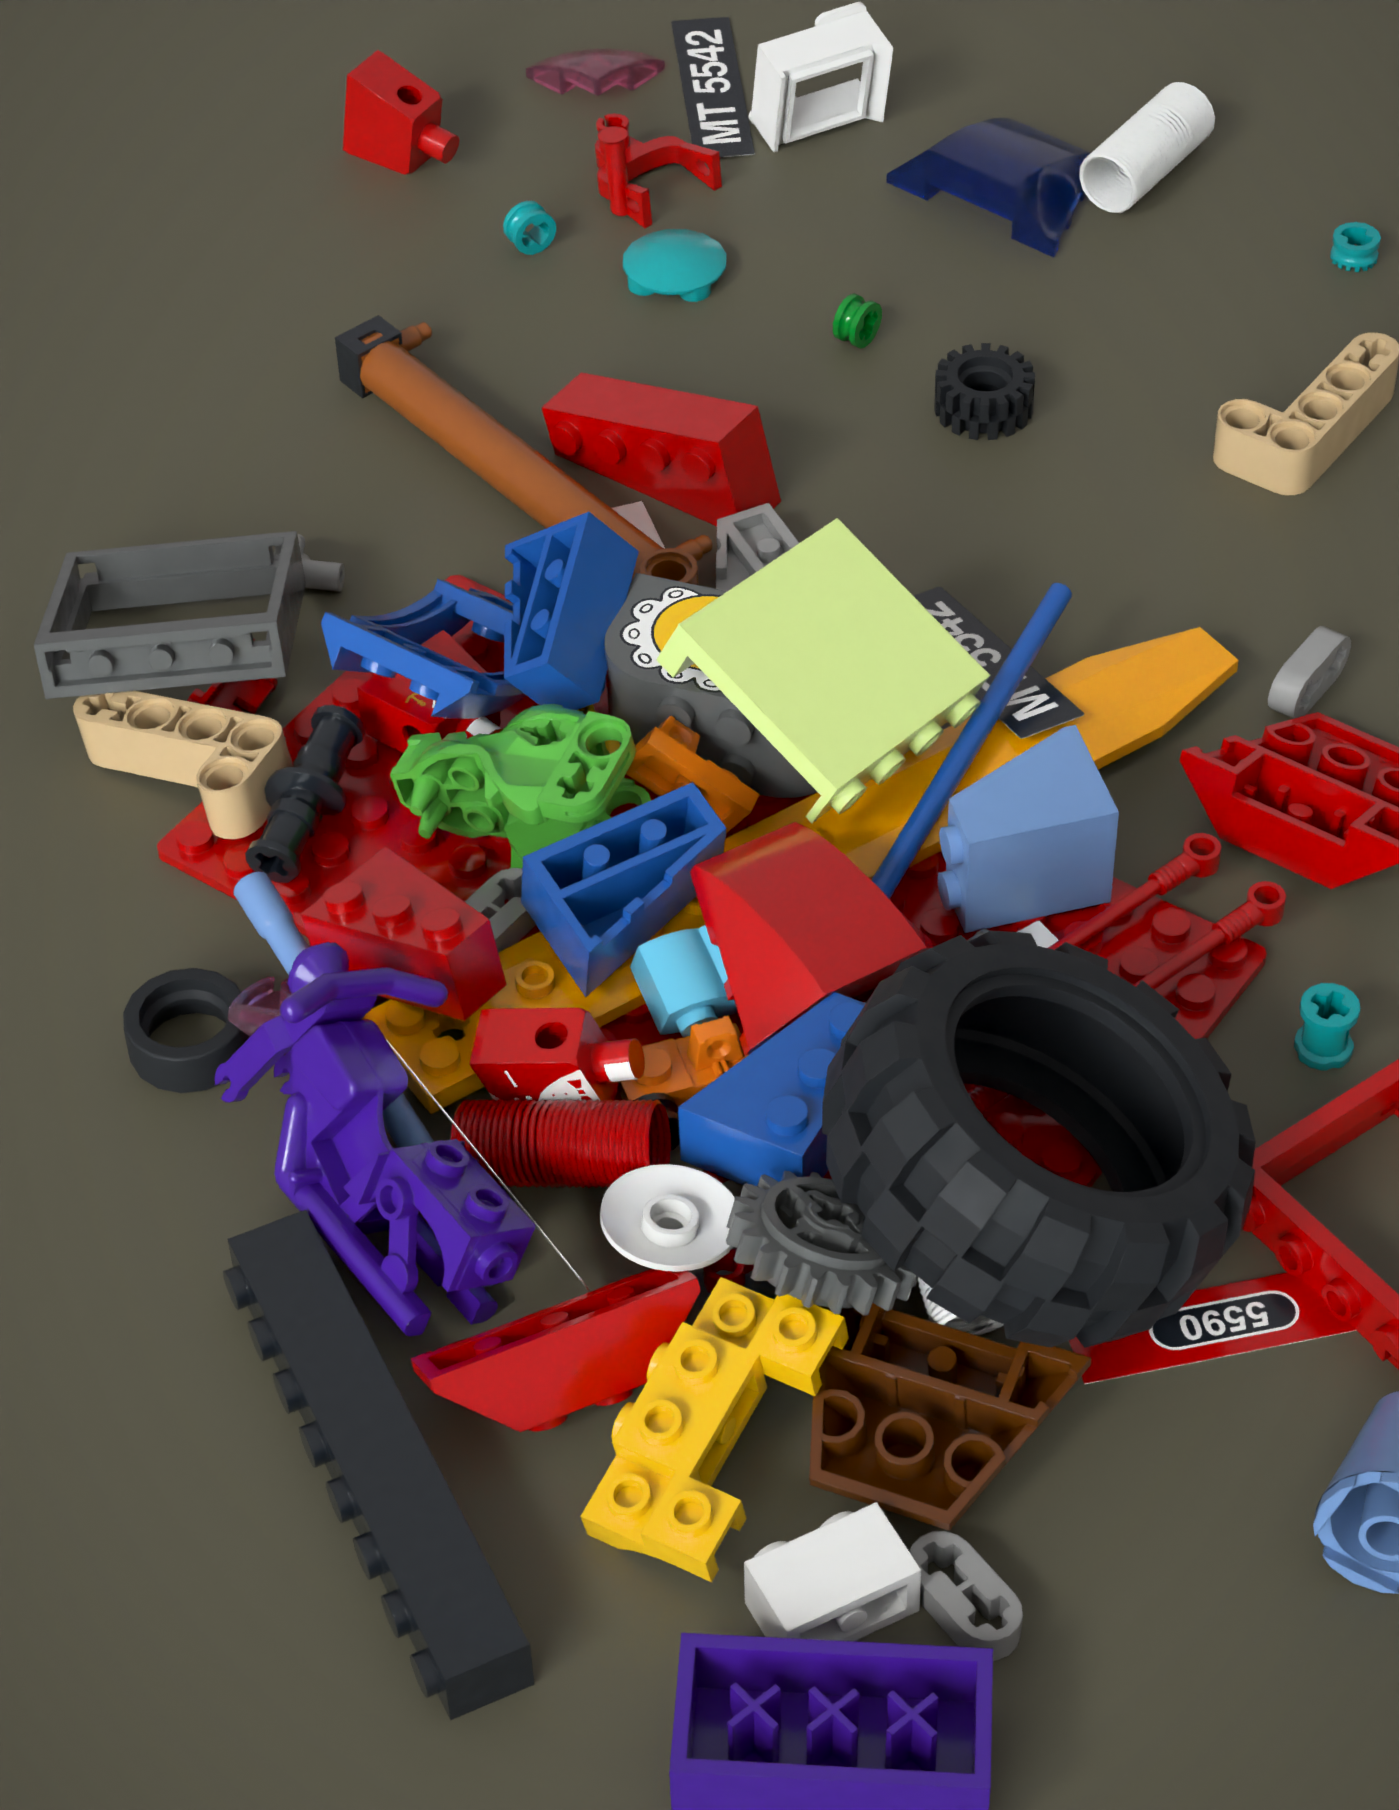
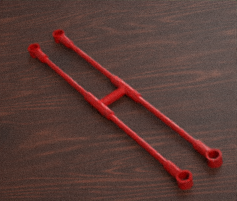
[702,833,1286,1294]

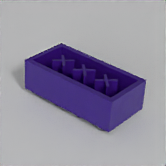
[669,1633,993,1810]

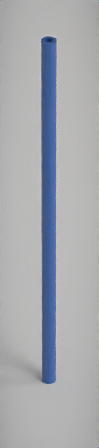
[871,583,1072,899]

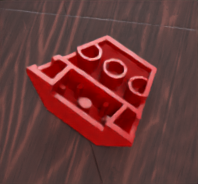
[1179,712,1399,889]
[690,822,937,1056]

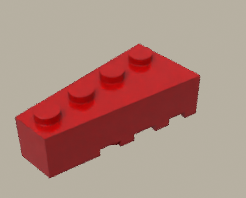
[541,372,781,527]

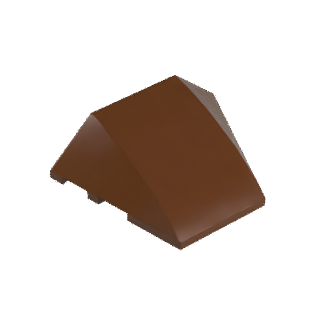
[809,1302,1091,1531]

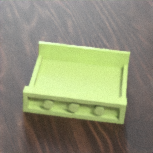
[656,518,990,823]

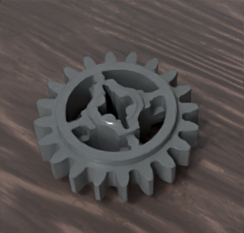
[726,1171,918,1315]

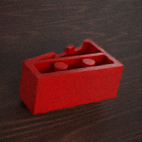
[301,846,507,1021]

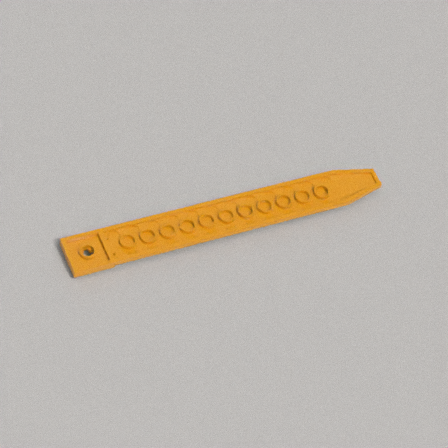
[361,627,1239,1114]

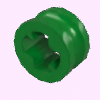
[833,293,882,349]

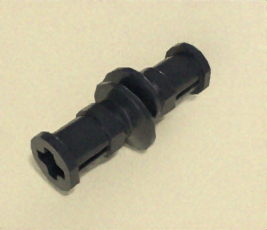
[245,705,366,883]

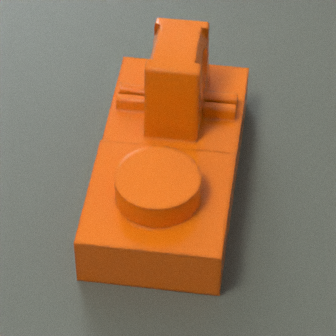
[626,716,759,833]
[618,1015,748,1107]

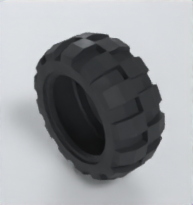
[822,930,1256,1348]

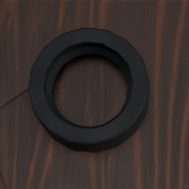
[123,968,251,1093]

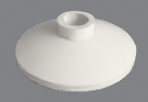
[600,1164,735,1272]

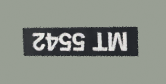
[671,17,755,157]
[914,587,1084,739]

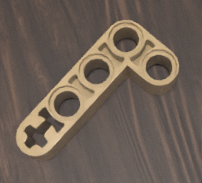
[1213,333,1399,495]
[73,691,293,839]

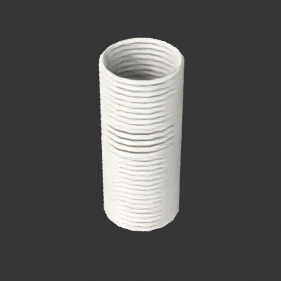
[1079,82,1215,213]

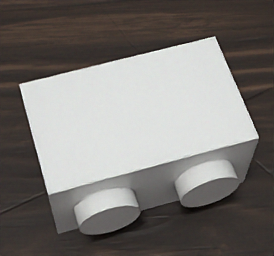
[744,1502,921,1641]

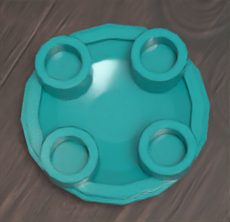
[623,229,727,302]

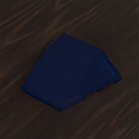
[886,117,1091,258]

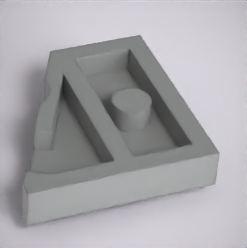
[716,503,799,591]

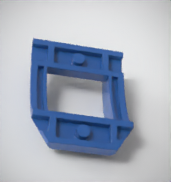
[321,579,527,719]

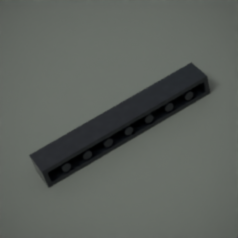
[223,1210,534,1721]

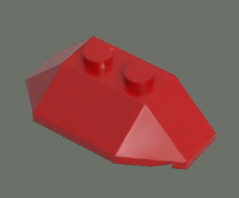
[410,1269,701,1432]

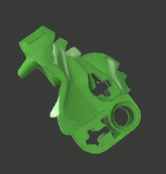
[390,704,651,868]

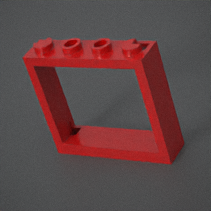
[1242,1059,1399,1370]

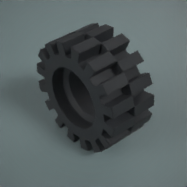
[934,343,1035,440]

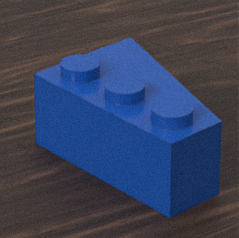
[504,511,639,710]
[521,782,727,997]
[678,992,866,1186]

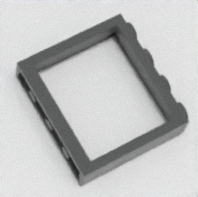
[34,531,306,699]

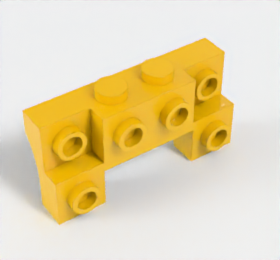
[580,1277,849,1582]

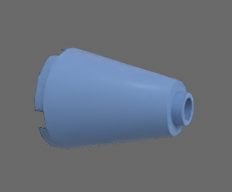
[1313,1391,1399,1594]

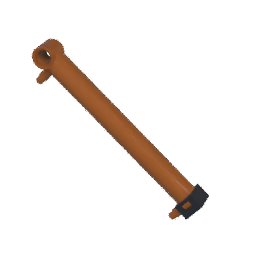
[335,315,713,585]

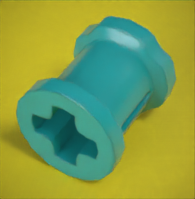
[1294,983,1361,1071]

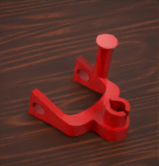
[595,113,722,229]

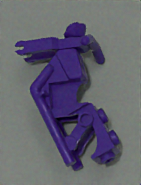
[215,942,536,1336]

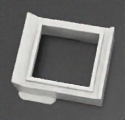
[748,2,893,153]

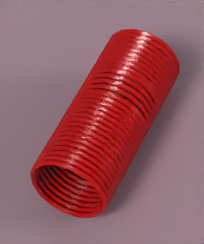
[450,1099,671,1188]

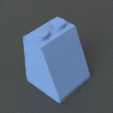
[938,725,1119,933]

